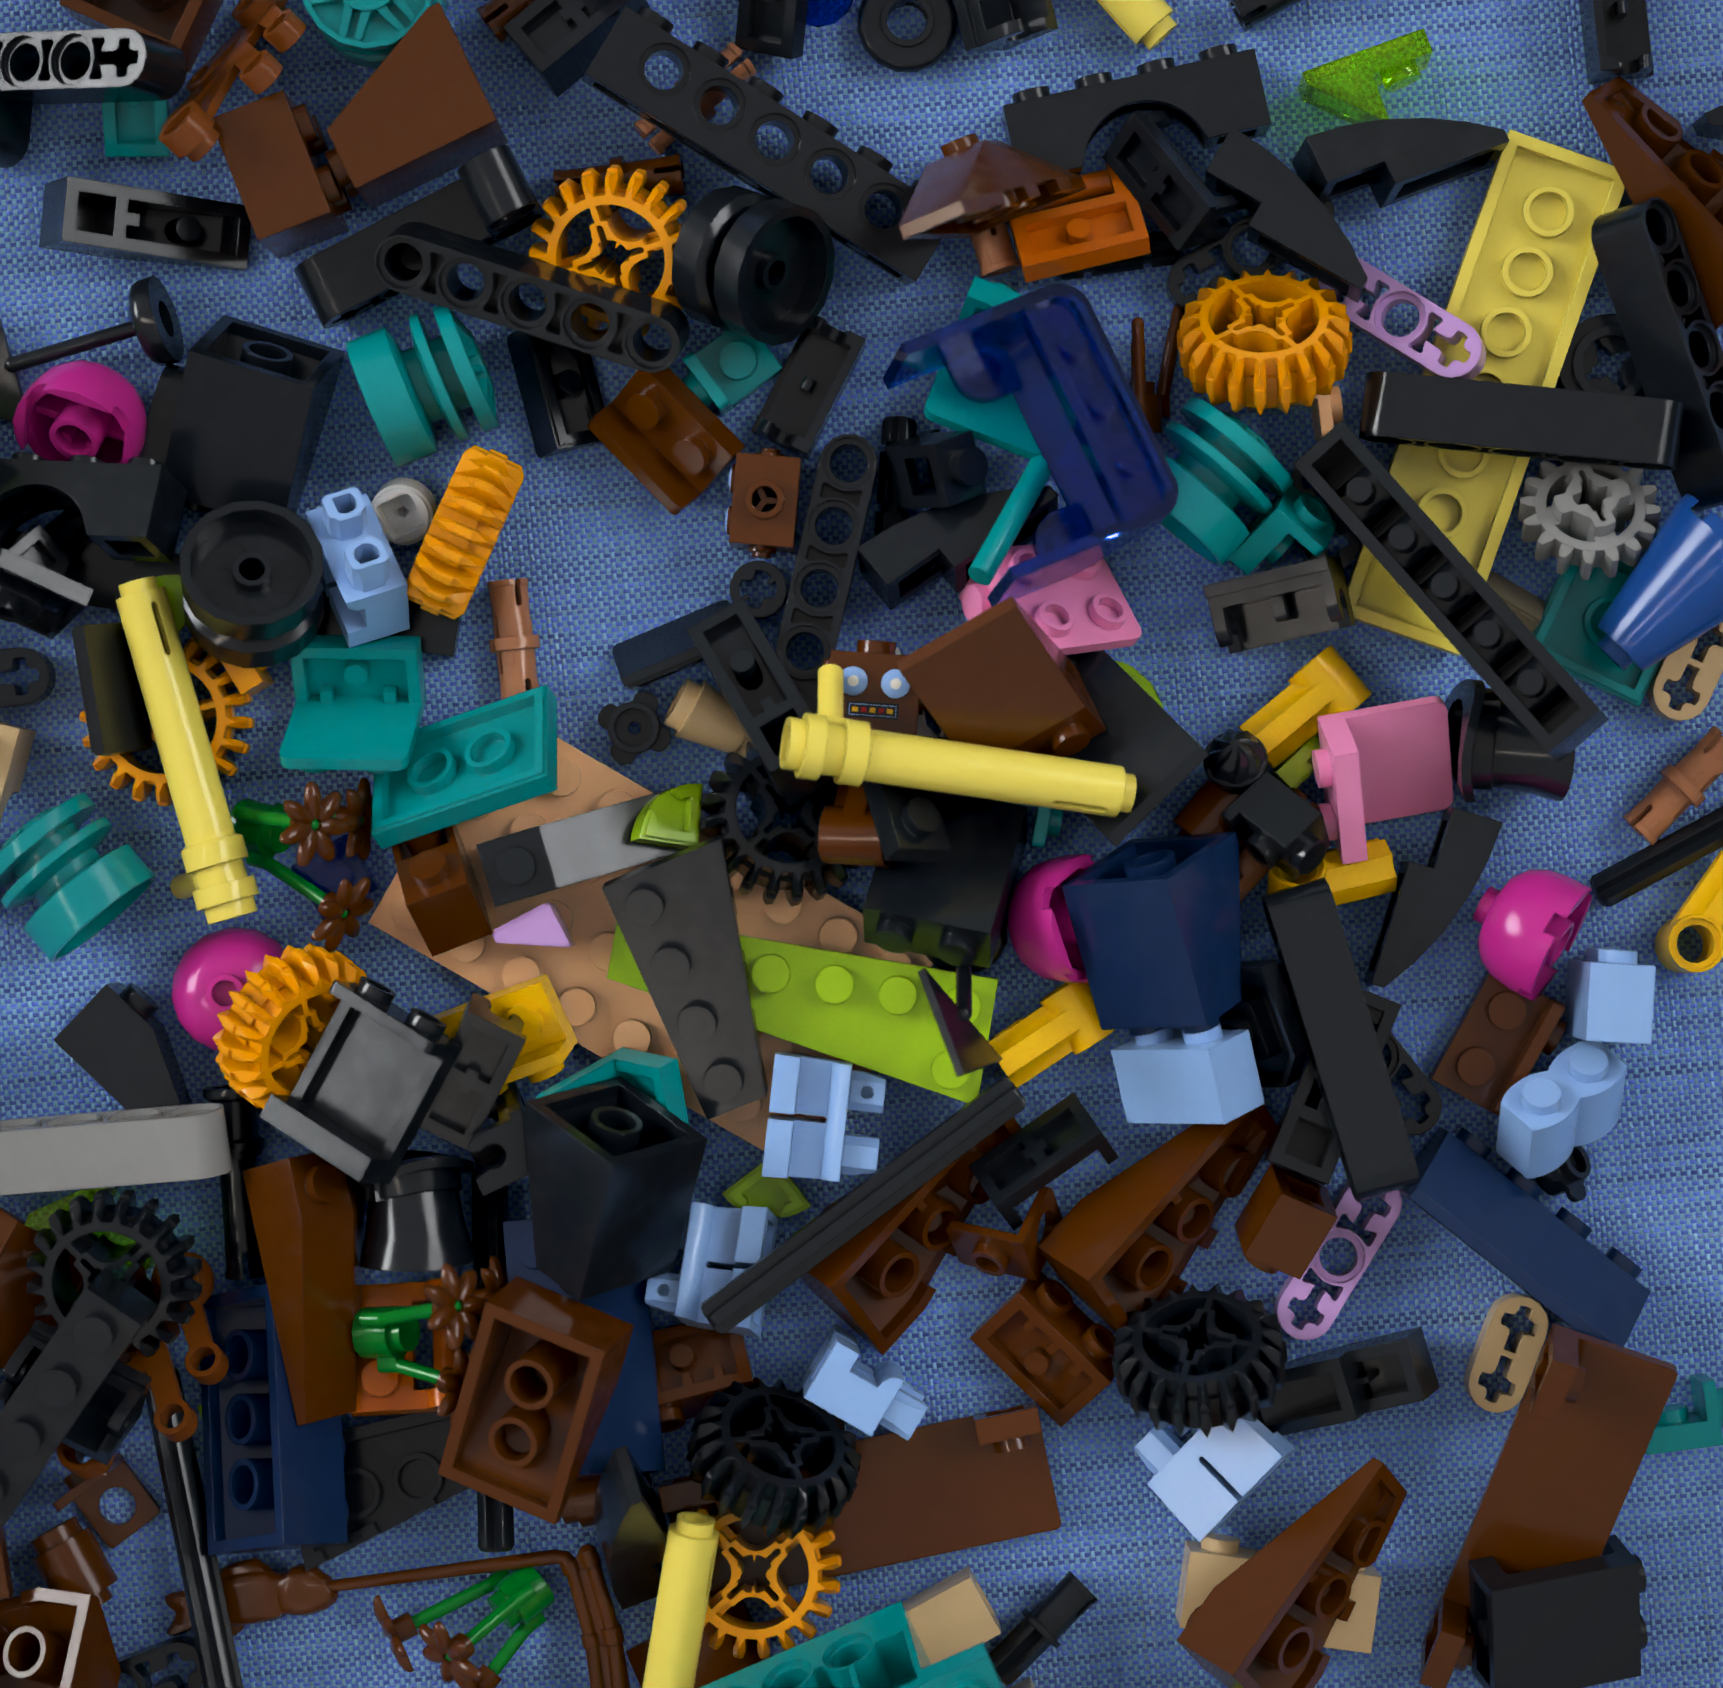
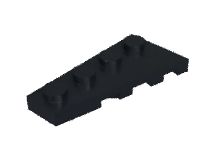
[602,833,768,1120]
[301,1412,469,1571]

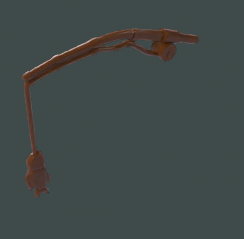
[165,1544,630,1688]

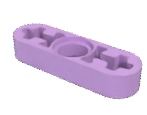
[1318,257,1486,380]
[1274,1182,1402,1340]

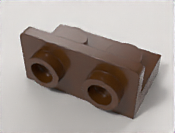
[587,367,746,515]
[1428,970,1567,1116]
[970,1271,1116,1427]
[653,1323,754,1433]

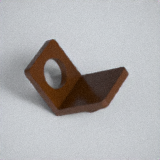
[946,1186,1063,1281]
[52,1453,161,1548]

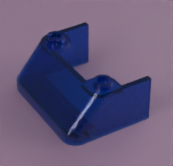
[882,283,1179,607]

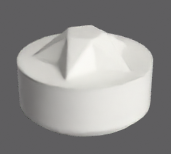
[371,478,437,545]

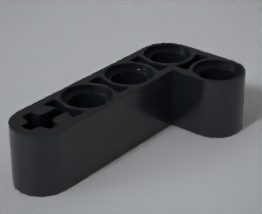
[0,28,187,168]
[294,144,544,328]

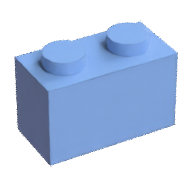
[1564,947,1656,1045]
[1111,1023,1265,1124]

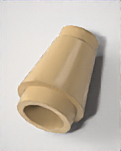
[663,678,749,758]

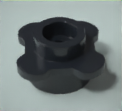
[598,692,671,764]
[1535,1146,1591,1202]

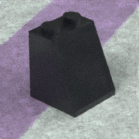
[165,315,345,513]
[1059,650,1209,847]
[523,1076,708,1301]

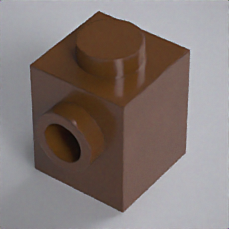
[1234,1164,1338,1279]

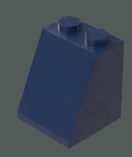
[1061,832,1241,1036]

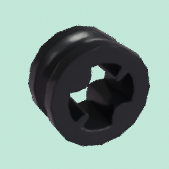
[730,561,787,619]

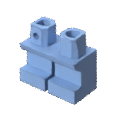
[306,487,410,648]
[761,1051,886,1182]
[645,1202,779,1338]
[802,1324,928,1441]
[1134,1418,1296,1542]

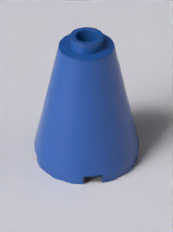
[1597,493,1723,672]

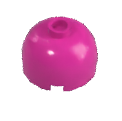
[12,360,147,463]
[1007,854,1095,983]
[1473,869,1592,1001]
[171,927,284,1052]

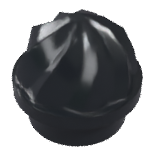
[1203,729,1268,794]

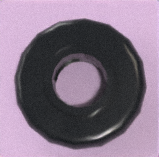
[857,0,957,72]

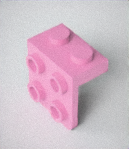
[958,538,1142,655]
[1312,696,1454,865]

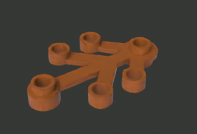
[159,0,307,162]
[57,1252,229,1479]

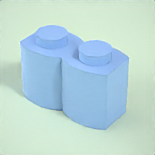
[1496,1041,1627,1179]

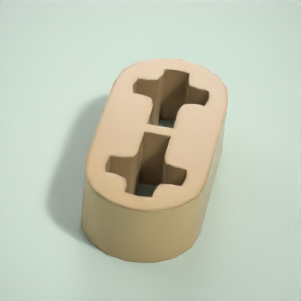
[1647,623,1723,722]
[1464,1292,1549,1413]

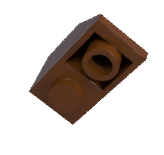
[391,824,493,957]

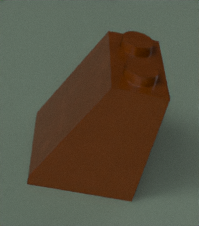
[325,3,508,209]

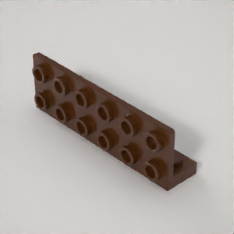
[1420,1323,1677,1688]
[658,1402,1061,1597]

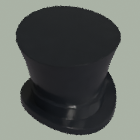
[1445,679,1575,803]
[350,1149,476,1272]

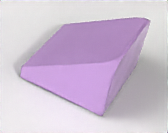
[492,902,575,947]

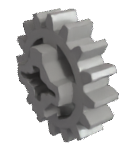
[1517,460,1661,580]

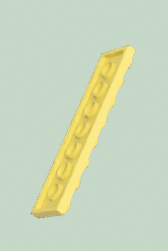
[1347,129,1625,656]

